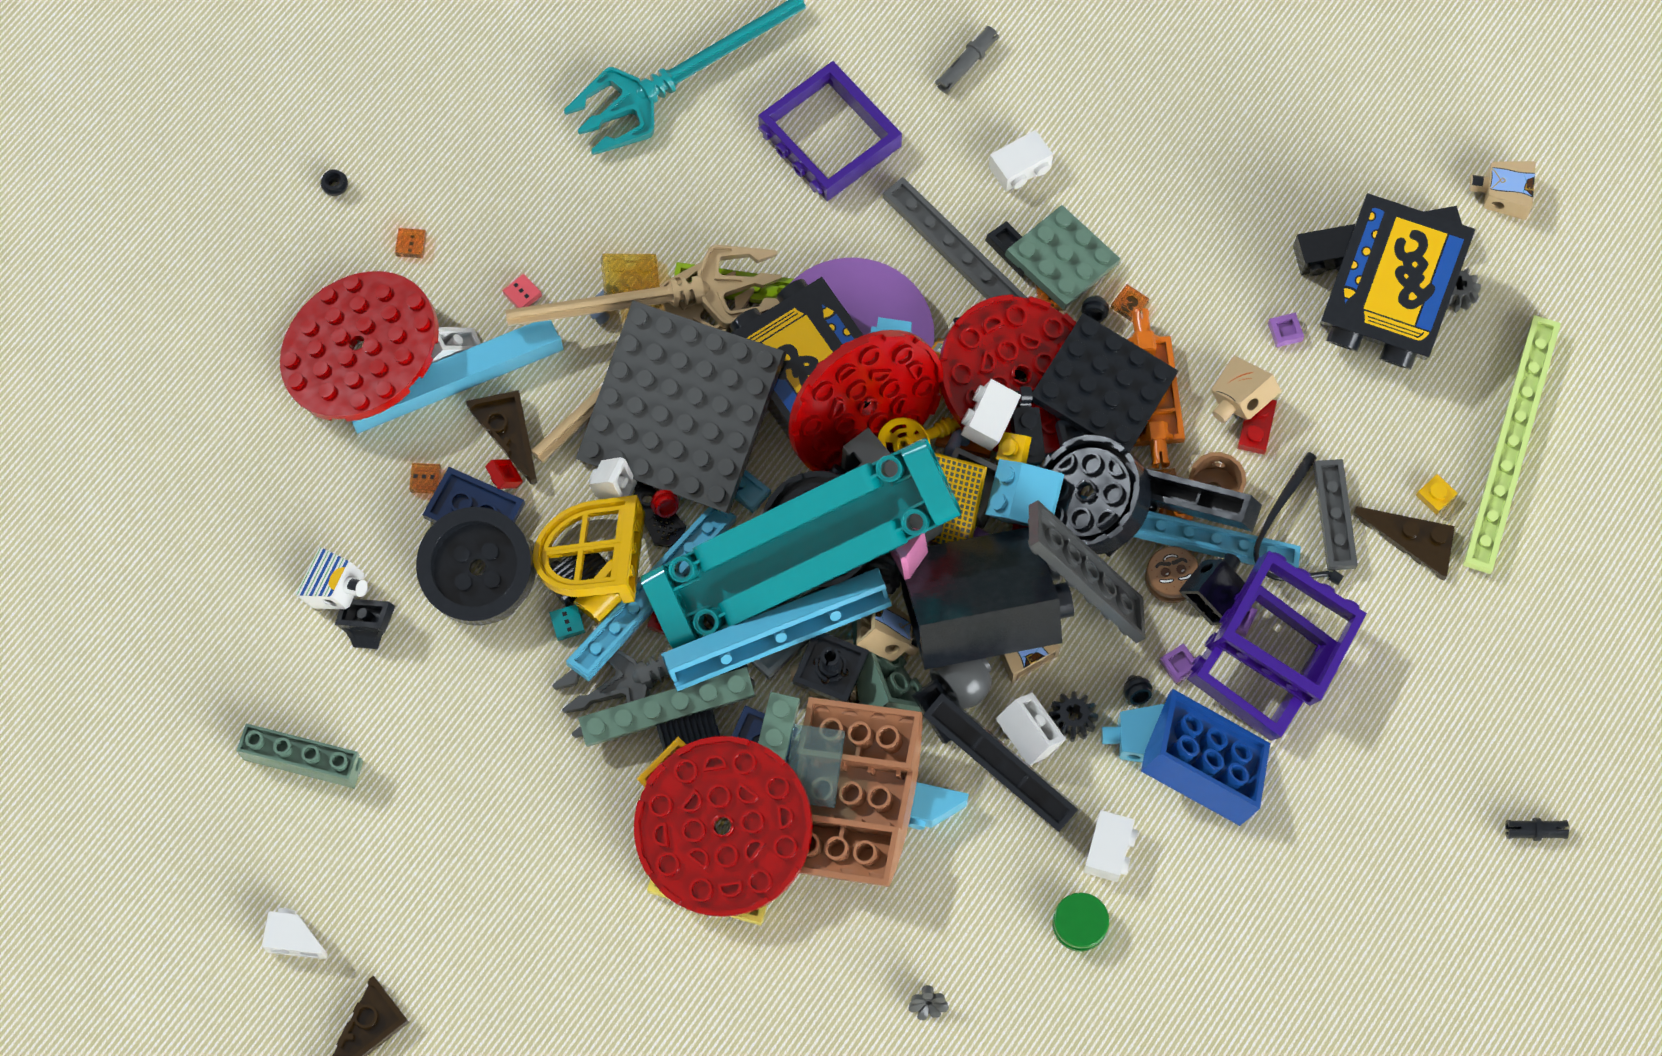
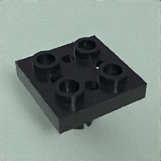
[792,633,869,702]

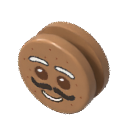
[1145,546,1199,603]

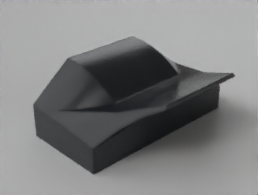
[335,599,395,649]

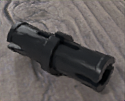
[1505,818,1569,841]

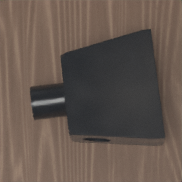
[1179,553,1245,625]

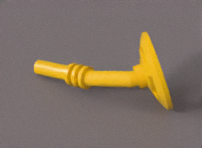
[878,417,961,452]

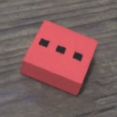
[502,274,542,308]

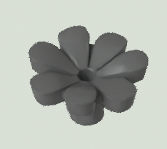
[909,985,949,1020]

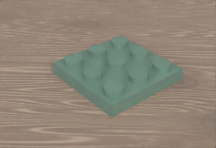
[1005,205,1121,310]

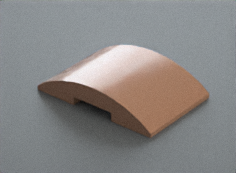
[797,697,923,887]

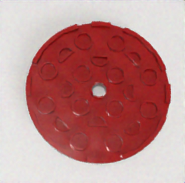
[280,271,439,422]
[939,294,1077,456]
[789,330,944,471]
[634,736,813,917]

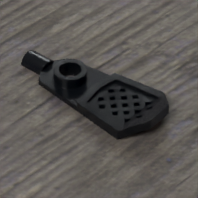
[633,481,686,547]

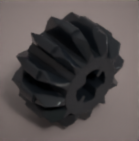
[1048,691,1098,742]

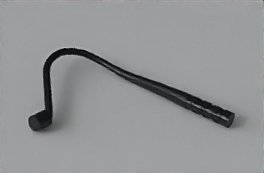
[1253,452,1344,585]

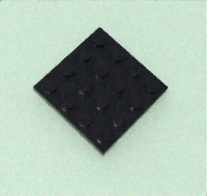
[1032,313,1178,452]

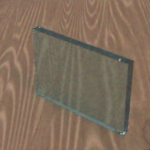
[788,724,845,808]

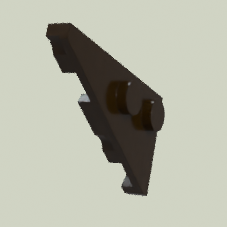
[466,390,538,484]
[1353,506,1455,580]
[332,976,410,1056]

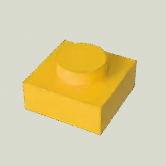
[996,432,1032,463]
[1416,474,1458,515]

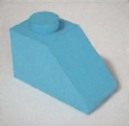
[909,782,969,830]

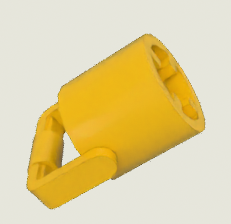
[574,559,622,625]

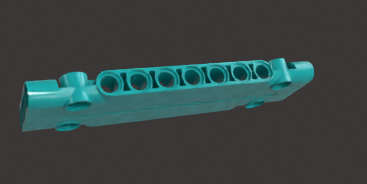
[640,438,962,649]

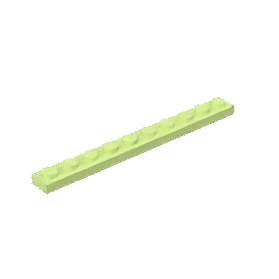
[1463,315,1561,574]

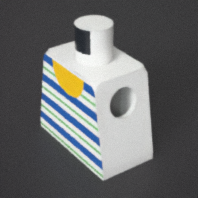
[295,547,368,610]

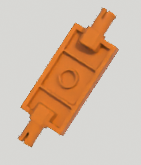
[1127,308,1185,469]

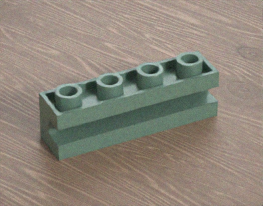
[236,723,364,789]

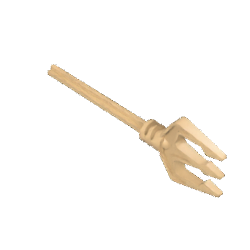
[505,245,782,328]
[531,261,754,463]

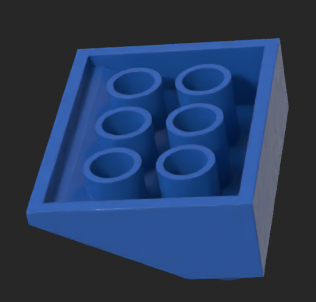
[1141,689,1271,826]

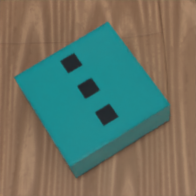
[549,604,585,641]

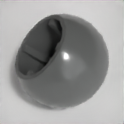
[930,658,992,709]

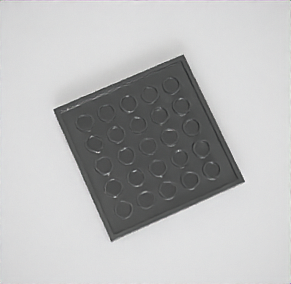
[576,300,787,514]

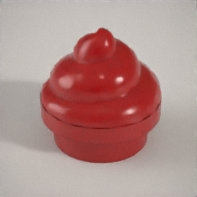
[650,490,679,518]

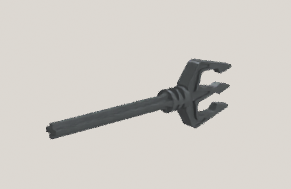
[552,587,825,738]

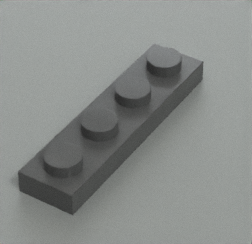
[1313,459,1358,571]

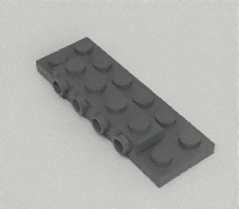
[1028,500,1146,644]

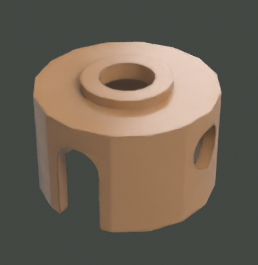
[1188,452,1246,493]

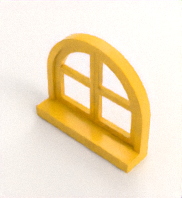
[533,495,645,603]

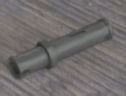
[935,26,999,93]

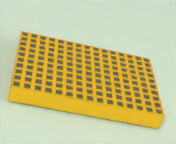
[931,453,987,544]

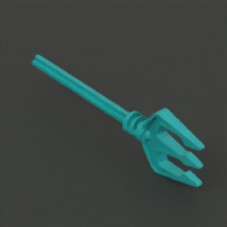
[564,0,806,155]

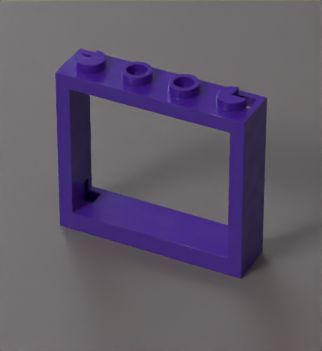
[758,61,902,202]
[1212,551,1367,706]
[1187,585,1337,741]

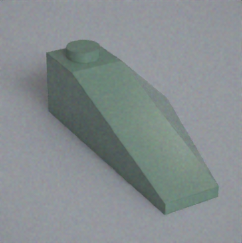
[851,620,923,713]

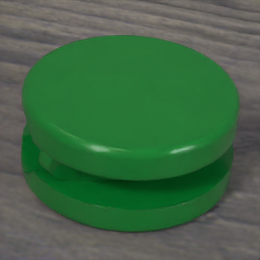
[1052,893,1109,952]

